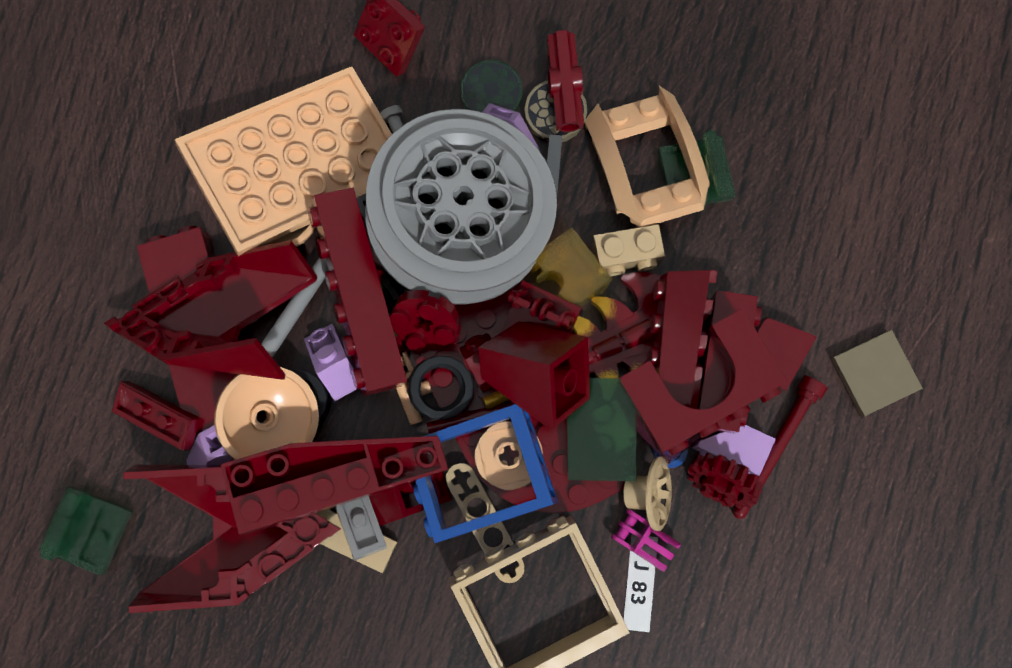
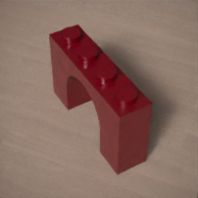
[618,308,788,456]

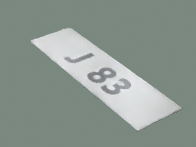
[624,534,658,632]

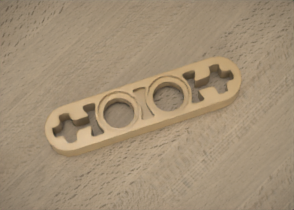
[446,463,524,583]

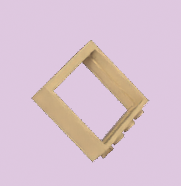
[449,516,630,668]

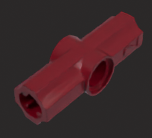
[547,30,584,133]

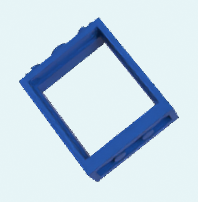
[413,404,559,543]

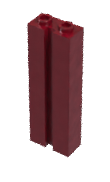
[137,226,260,436]

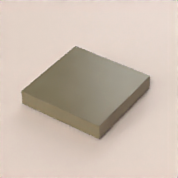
[831,330,923,417]

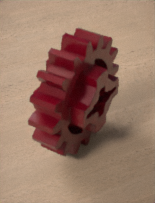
[687,453,762,509]

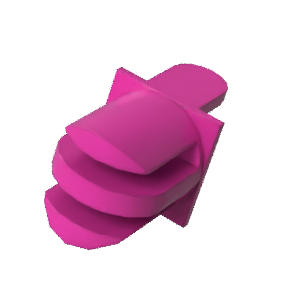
[611,509,681,572]

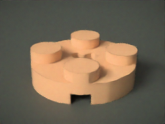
[475,421,543,490]

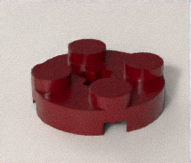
[390,290,459,352]

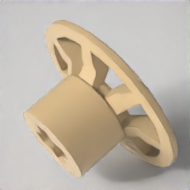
[624,457,672,531]

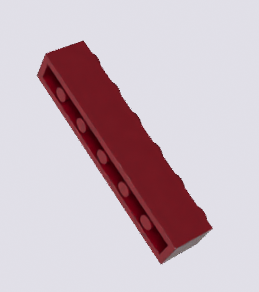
[308,187,407,396]

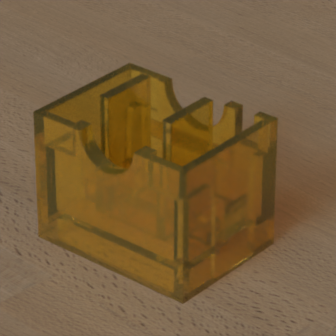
[531,227,612,307]

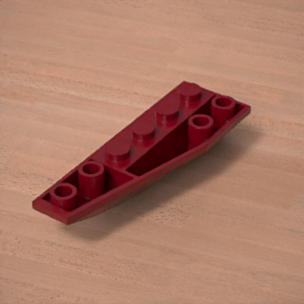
[220,436,448,535]

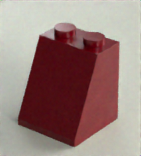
[478,321,590,429]

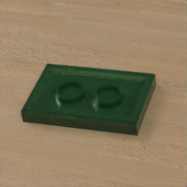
[567,378,637,481]

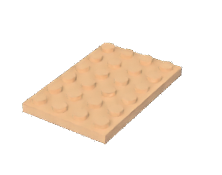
[175,66,392,257]

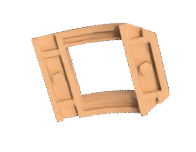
[584,86,710,227]

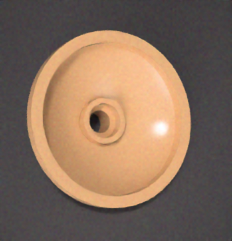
[214,367,319,460]

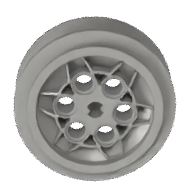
[365,109,557,304]

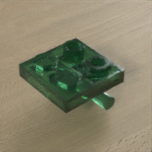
[658,131,736,205]
[39,487,133,575]

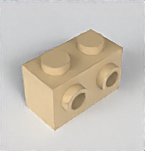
[591,224,665,277]

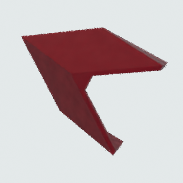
[103,240,317,380]
[123,464,341,613]

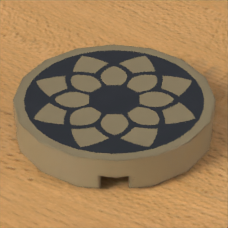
[524,80,587,142]

